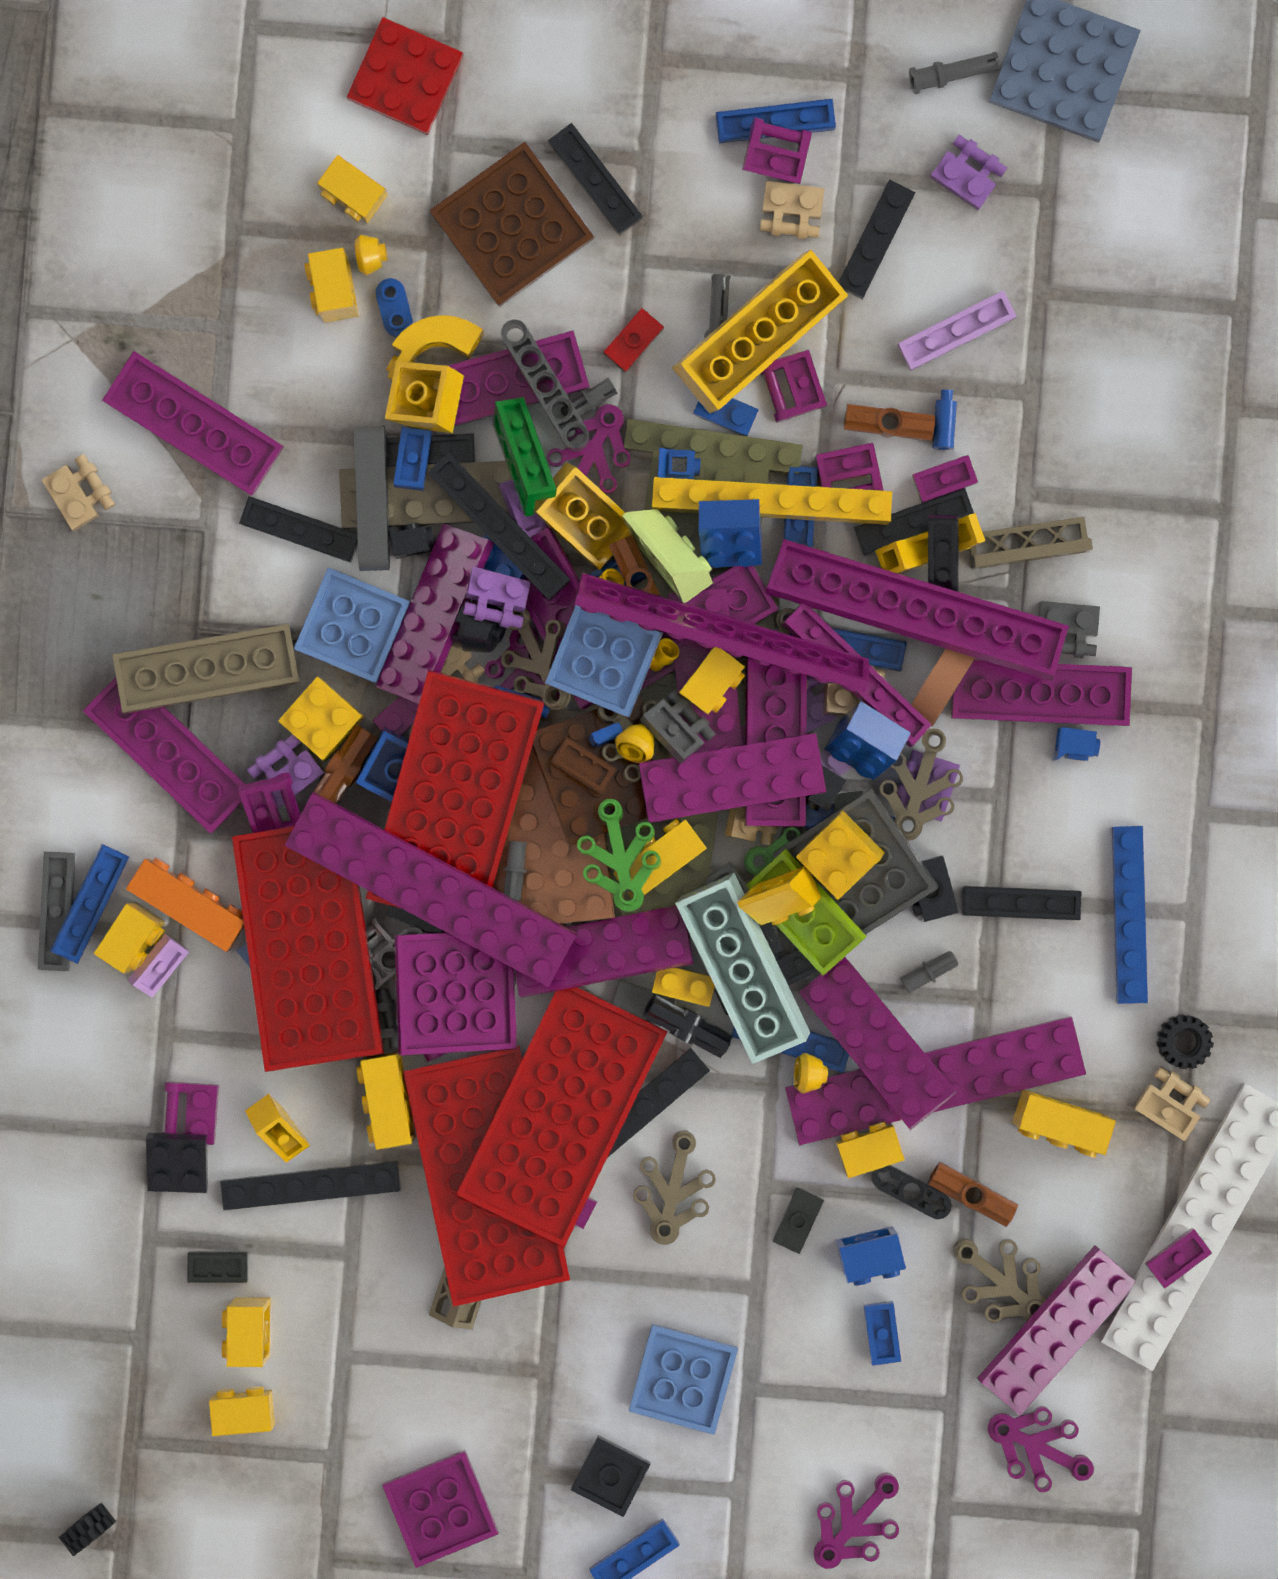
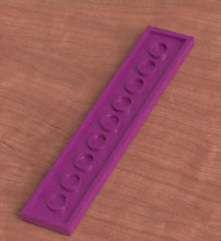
[766,539,1069,681]
[574,573,869,692]
[285,792,577,987]
[785,1016,1086,1146]

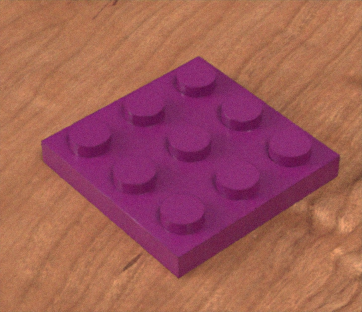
[382,1450,499,1568]

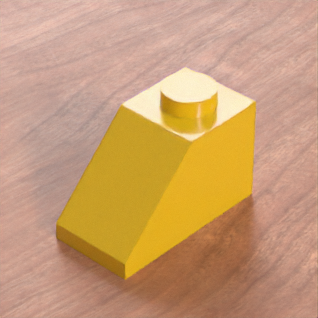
[245,1093,310,1163]

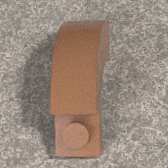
[911,649,975,727]

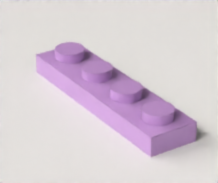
[897,290,1017,371]

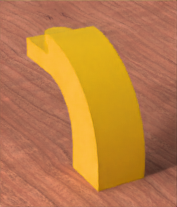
[386,315,484,382]
[875,513,985,574]

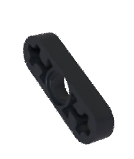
[871,1165,952,1219]

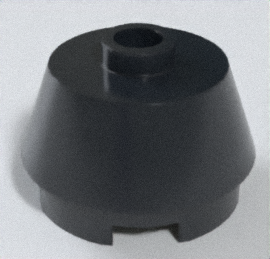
[452,600,506,653]

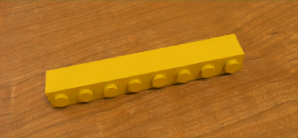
[652,477,893,525]

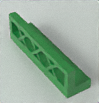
[493,397,557,517]

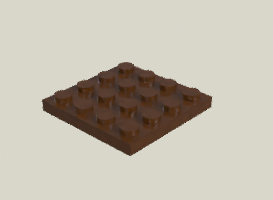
[429,142,594,307]
[532,694,661,846]

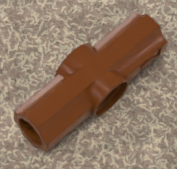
[844,404,935,441]
[609,535,660,596]
[314,725,378,804]
[927,1161,1018,1227]

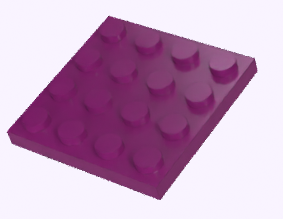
[394,933,517,1055]

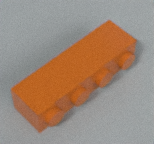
[126,857,244,952]

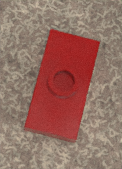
[603,308,664,373]

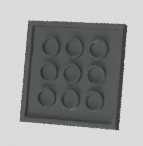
[773,788,938,935]

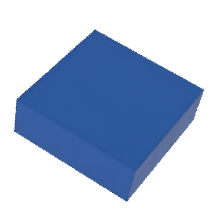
[588,722,623,748]

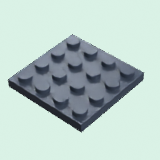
[989,0,1141,143]

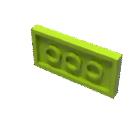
[746,849,867,976]

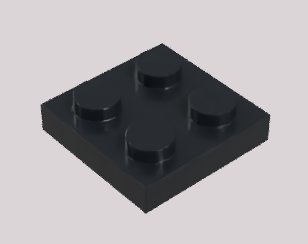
[146,1133,208,1193]
[571,1435,651,1517]

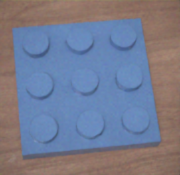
[294,567,410,683]
[545,605,663,717]
[629,1323,738,1435]

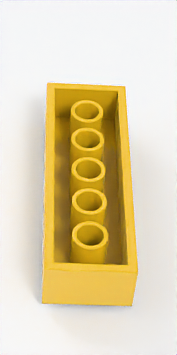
[672,250,848,414]

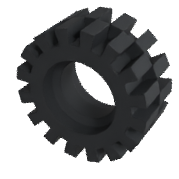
[1156,1014,1214,1069]
[58,1502,116,1556]

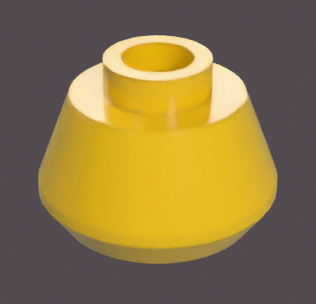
[355,235,388,275]
[615,724,654,763]
[793,1053,828,1093]

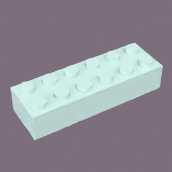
[675,873,810,1064]

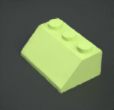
[622,509,713,603]

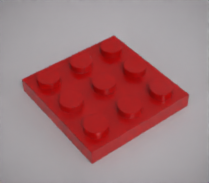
[347,17,464,135]

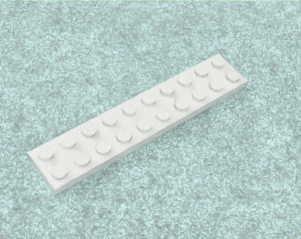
[1100,1083,1278,1371]

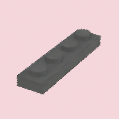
[38,851,76,971]

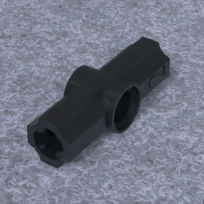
[643,994,733,1058]

